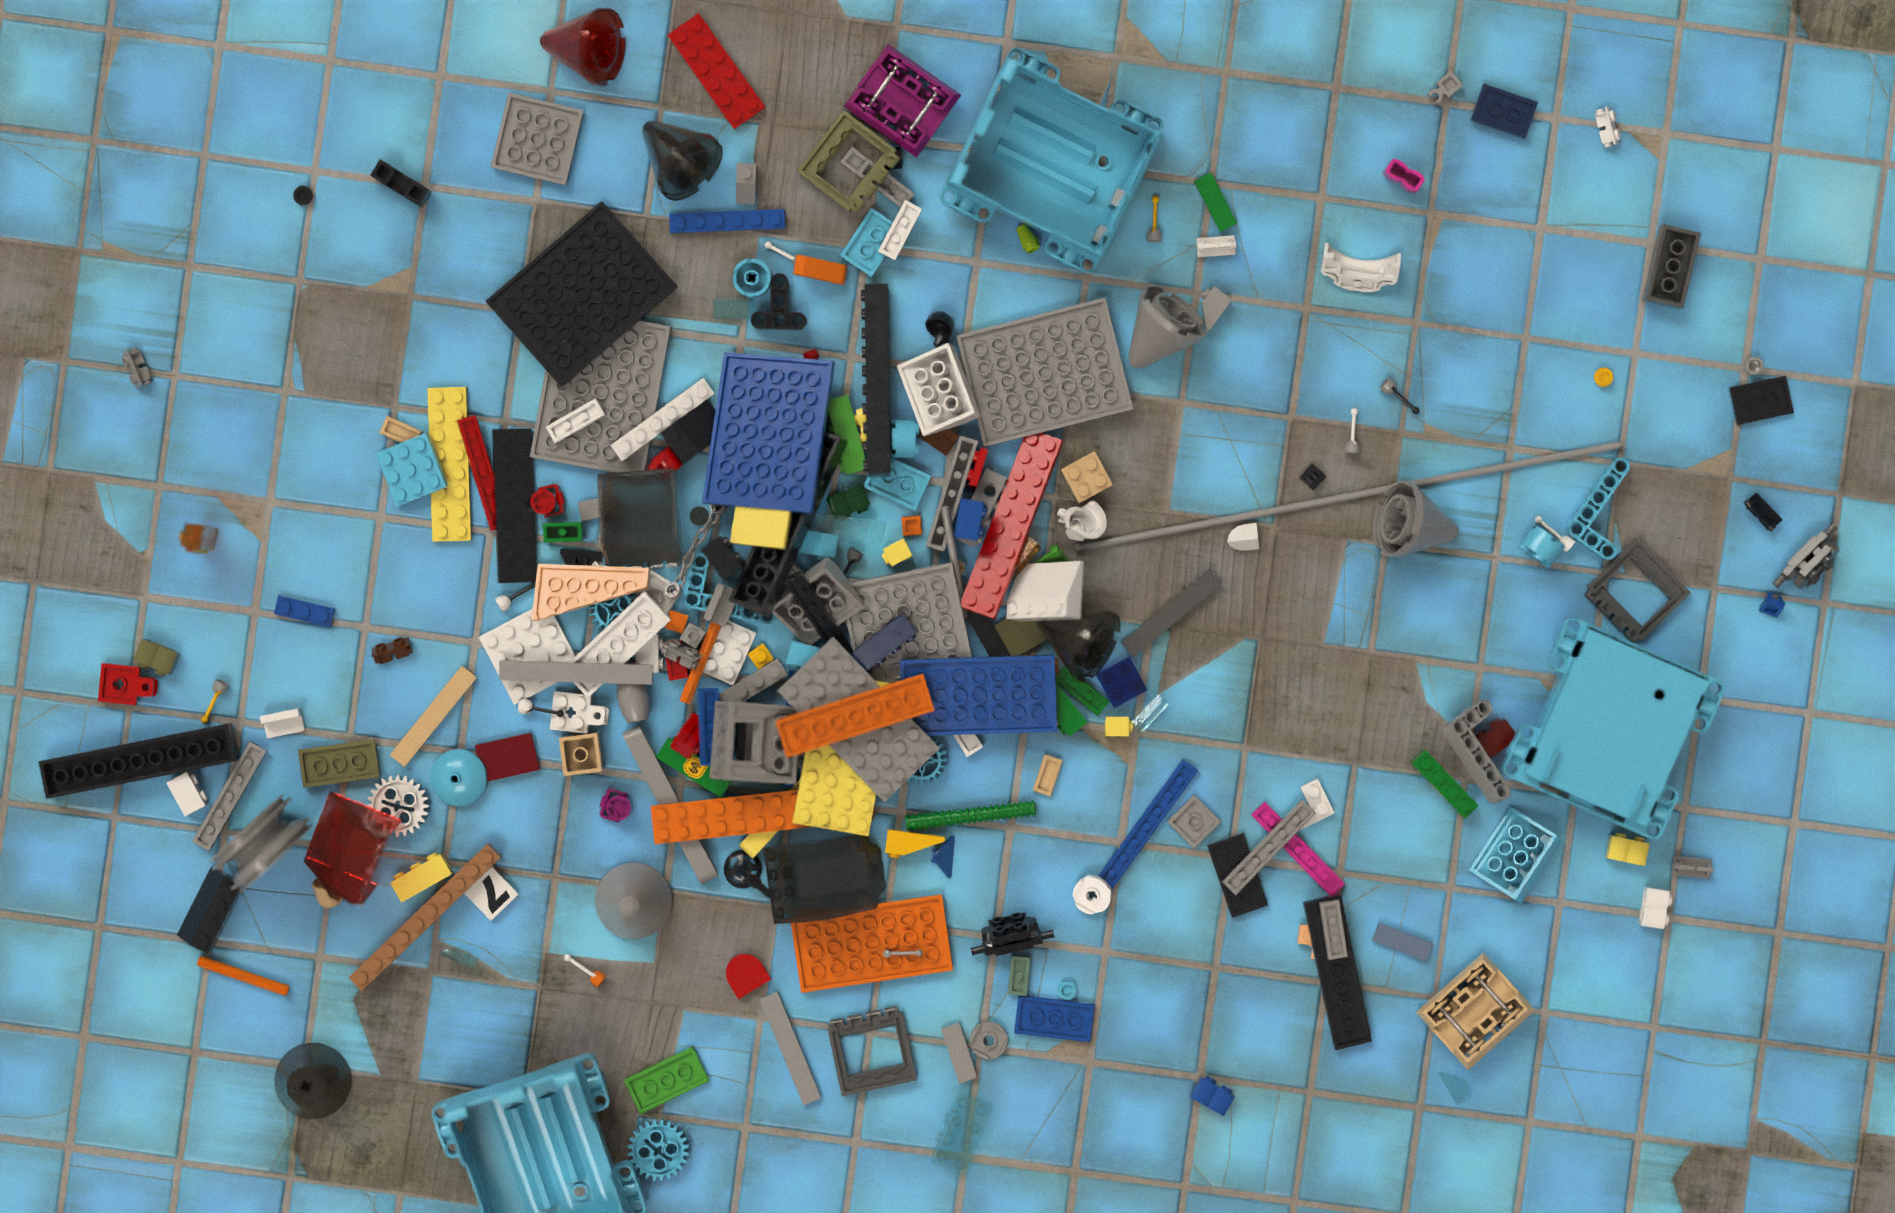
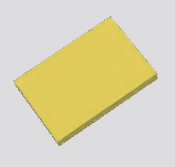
[730,506,792,549]

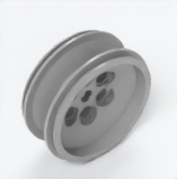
[209,794,313,893]

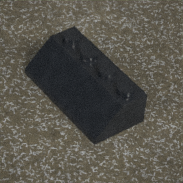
[177,866,241,954]

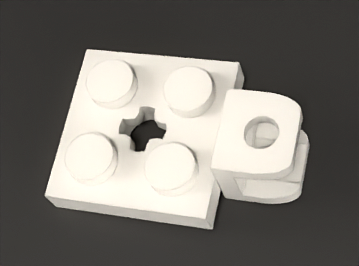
[550,691,610,734]

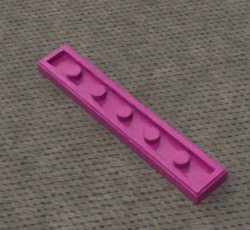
[1251,801,1345,895]

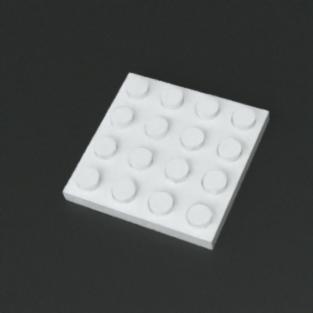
[479,609,576,705]

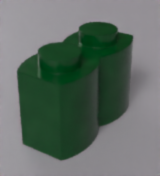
[826,484,871,522]

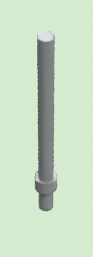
[941,506,968,619]

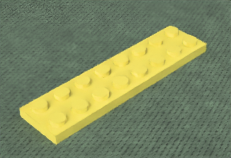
[428,387,472,542]

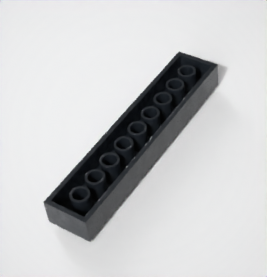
[729,431,847,618]
[38,723,239,799]

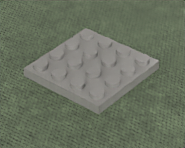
[491,92,584,186]

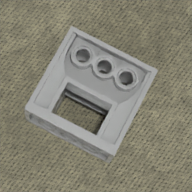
[710,701,798,784]

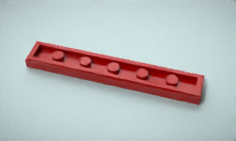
[456,415,496,531]

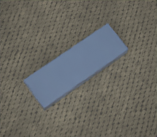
[1372,923,1433,961]

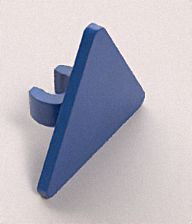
[931,836,955,878]

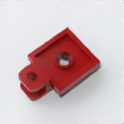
[98,663,158,705]

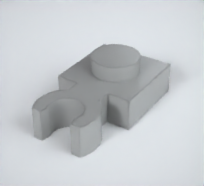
[1427,71,1463,104]

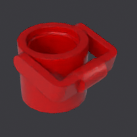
[647,446,683,479]
[531,484,565,518]

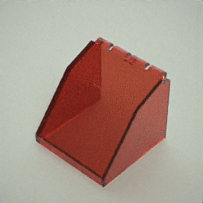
[304,791,402,906]

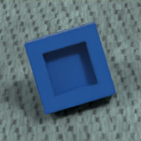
[1759,592,1785,618]

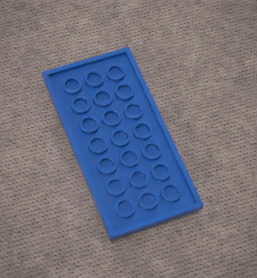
[900,654,1057,736]

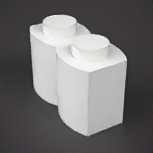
[1639,887,1672,929]

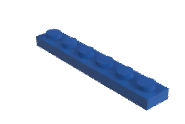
[669,209,785,234]

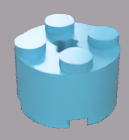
[732,259,772,299]
[890,420,919,458]
[1519,525,1565,569]

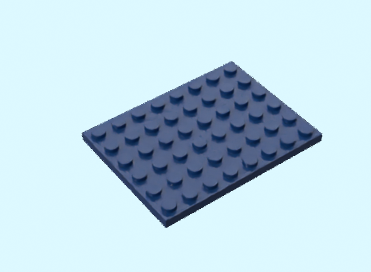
[702,352,835,514]

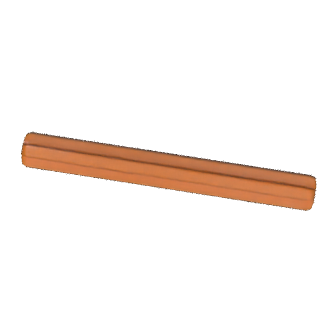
[680,622,721,704]
[197,956,289,996]

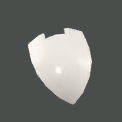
[1228,523,1259,551]

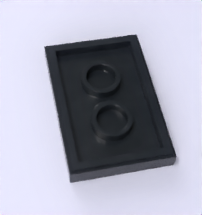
[1729,375,1794,425]

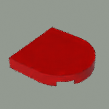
[726,954,771,999]

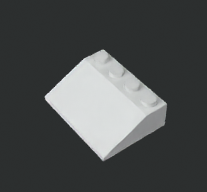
[897,343,981,436]
[1006,561,1083,622]

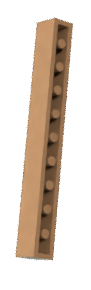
[348,842,503,991]

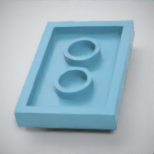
[840,208,893,277]
[863,458,931,511]

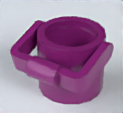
[599,788,633,823]

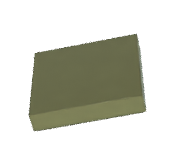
[994,619,1046,656]

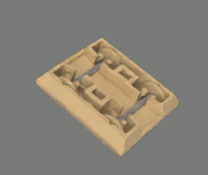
[1416,953,1535,1070]

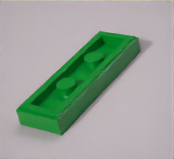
[1194,173,1237,232]
[1055,665,1110,716]

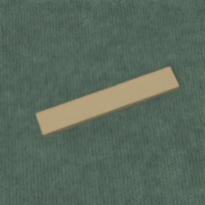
[390,665,477,767]

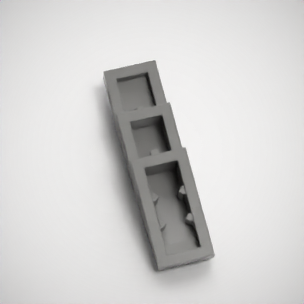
[840,147,914,208]

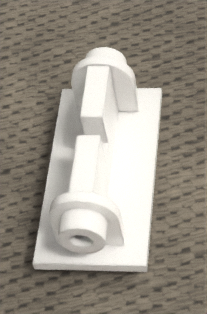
[1595,107,1621,148]
[1196,235,1236,257]

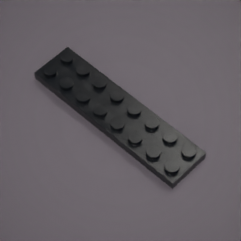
[492,428,537,583]
[1303,893,1372,1050]

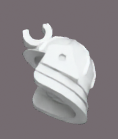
[1057,501,1107,541]

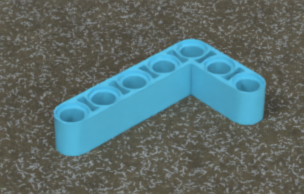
[1566,458,1630,560]
[684,553,777,624]

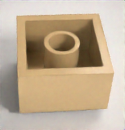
[1060,451,1113,504]
[559,732,604,776]

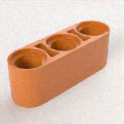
[793,255,848,285]

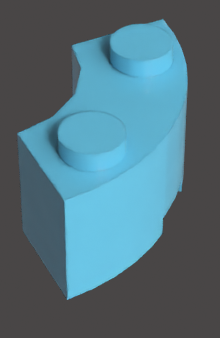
[797,531,838,560]

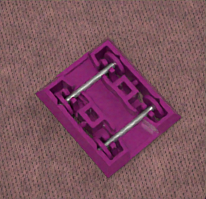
[843,44,961,158]

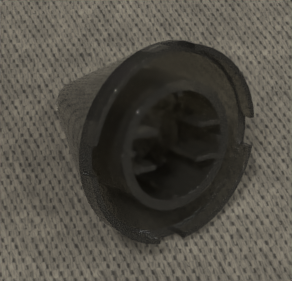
[642,121,723,201]
[1036,609,1121,682]

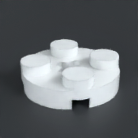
[1073,875,1112,914]

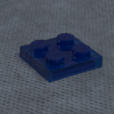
[1096,656,1147,708]

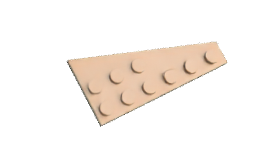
[532,564,651,622]

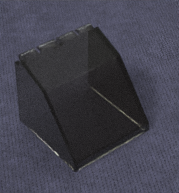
[597,468,684,569]

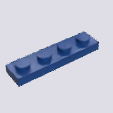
[698,688,719,766]

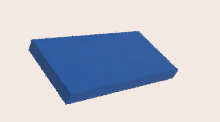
[1014,995,1095,1042]

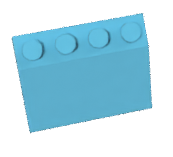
[1469,806,1563,904]

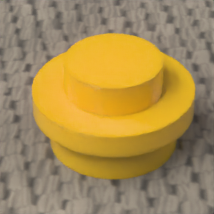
[1594,368,1613,387]

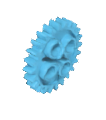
[627,1118,689,1181]

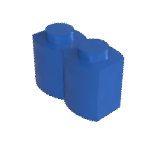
[1189,1075,1235,1116]

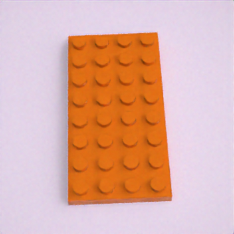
[790,894,953,993]

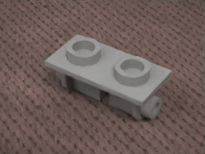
[122,347,152,389]
[661,639,703,669]
[1672,855,1713,879]

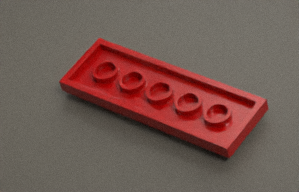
[667,13,766,130]

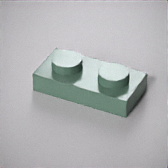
[1008,955,1030,996]

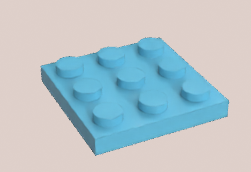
[376,432,449,507]

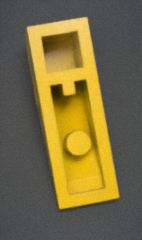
[885,829,945,858]

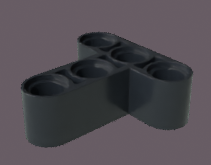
[751,273,807,331]

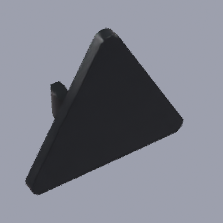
[560,549,602,566]

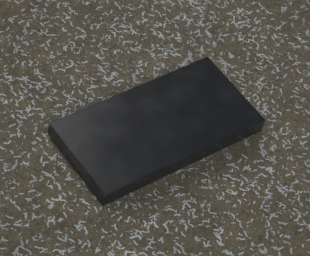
[1207,833,1268,918]

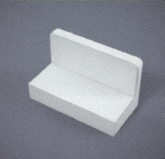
[260,708,305,738]

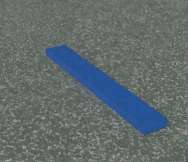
[1098,759,1199,889]

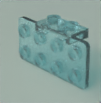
[931,1092,993,1175]

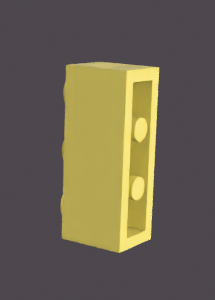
[390,852,454,903]

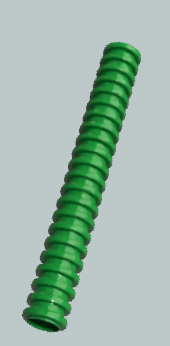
[905,800,1036,831]

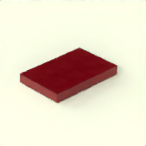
[475,732,540,782]

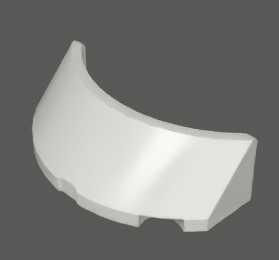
[1321,243,1401,292]

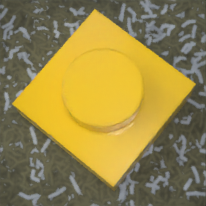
[748,643,774,670]

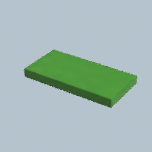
[624,1046,710,1114]

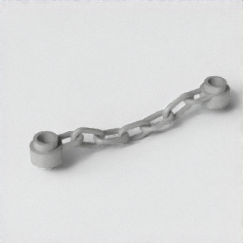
[665,504,727,599]

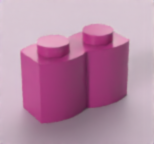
[1383,159,1425,193]

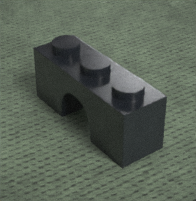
[370,159,432,208]

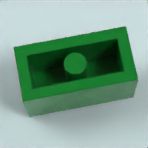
[543,522,584,543]

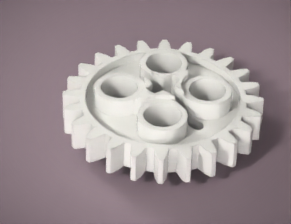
[366,774,430,837]

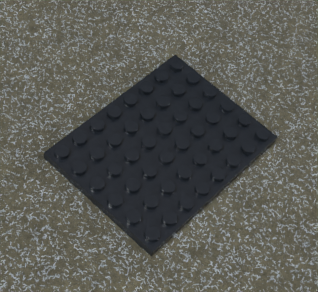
[485,201,678,388]

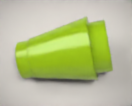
[1016,224,1040,254]

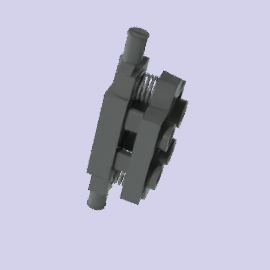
[1772,523,1839,589]

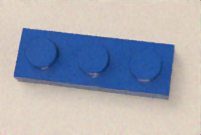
[274,595,335,627]

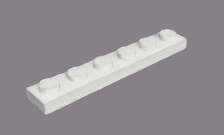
[610,378,715,461]

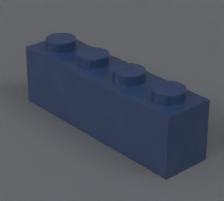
[849,612,918,674]

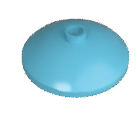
[430,749,487,807]

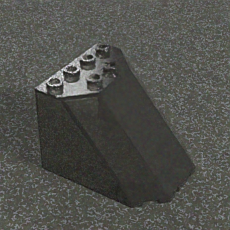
[763,834,886,924]

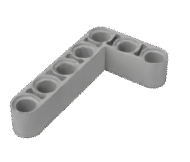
[1443,699,1511,804]

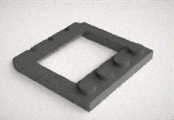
[1584,538,1691,643]
[828,1006,917,1096]

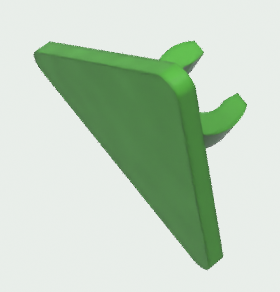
[1033,545,1070,564]

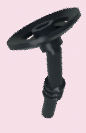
[724,850,773,898]

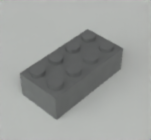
[1642,224,1701,309]

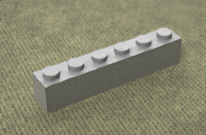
[926,435,978,552]

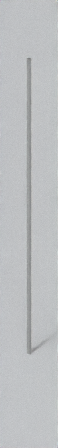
[1075,441,1622,552]

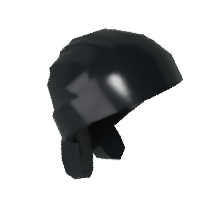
[925,311,954,348]

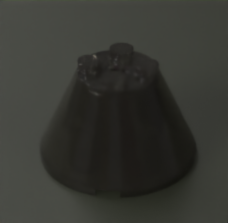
[274,1042,352,1119]

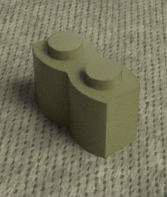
[133,639,180,676]

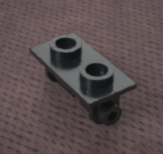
[1744,492,1783,532]

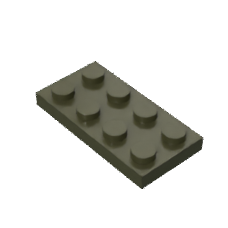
[298,739,380,788]

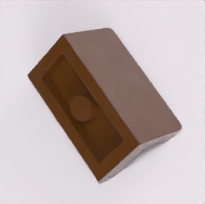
[916,428,960,455]

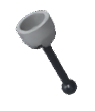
[1379,377,1420,414]

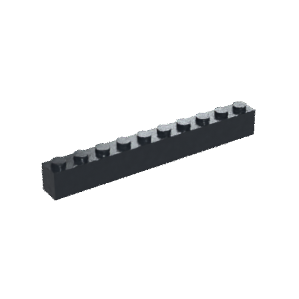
[861,284,891,477]

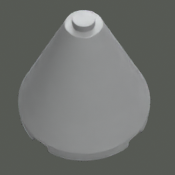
[1128,285,1208,369]
[1373,481,1459,558]
[595,862,672,939]

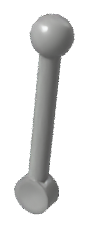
[883,949,923,958]

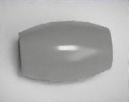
[617,684,650,723]

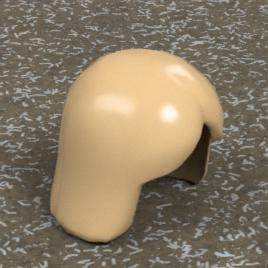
[312,874,344,908]

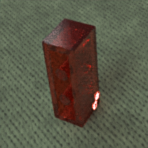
[1475,718,1515,759]

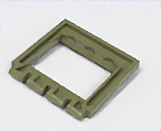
[797,110,900,213]

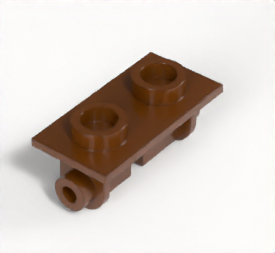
[372,637,413,665]

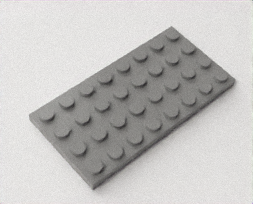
[777,637,940,802]

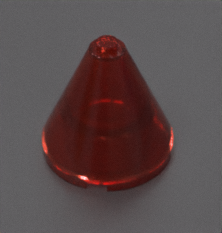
[540,8,626,86]

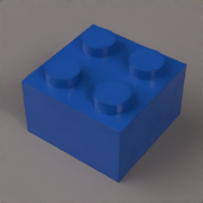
[954,499,987,541]

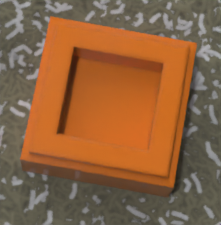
[901,516,922,536]
[665,610,689,633]

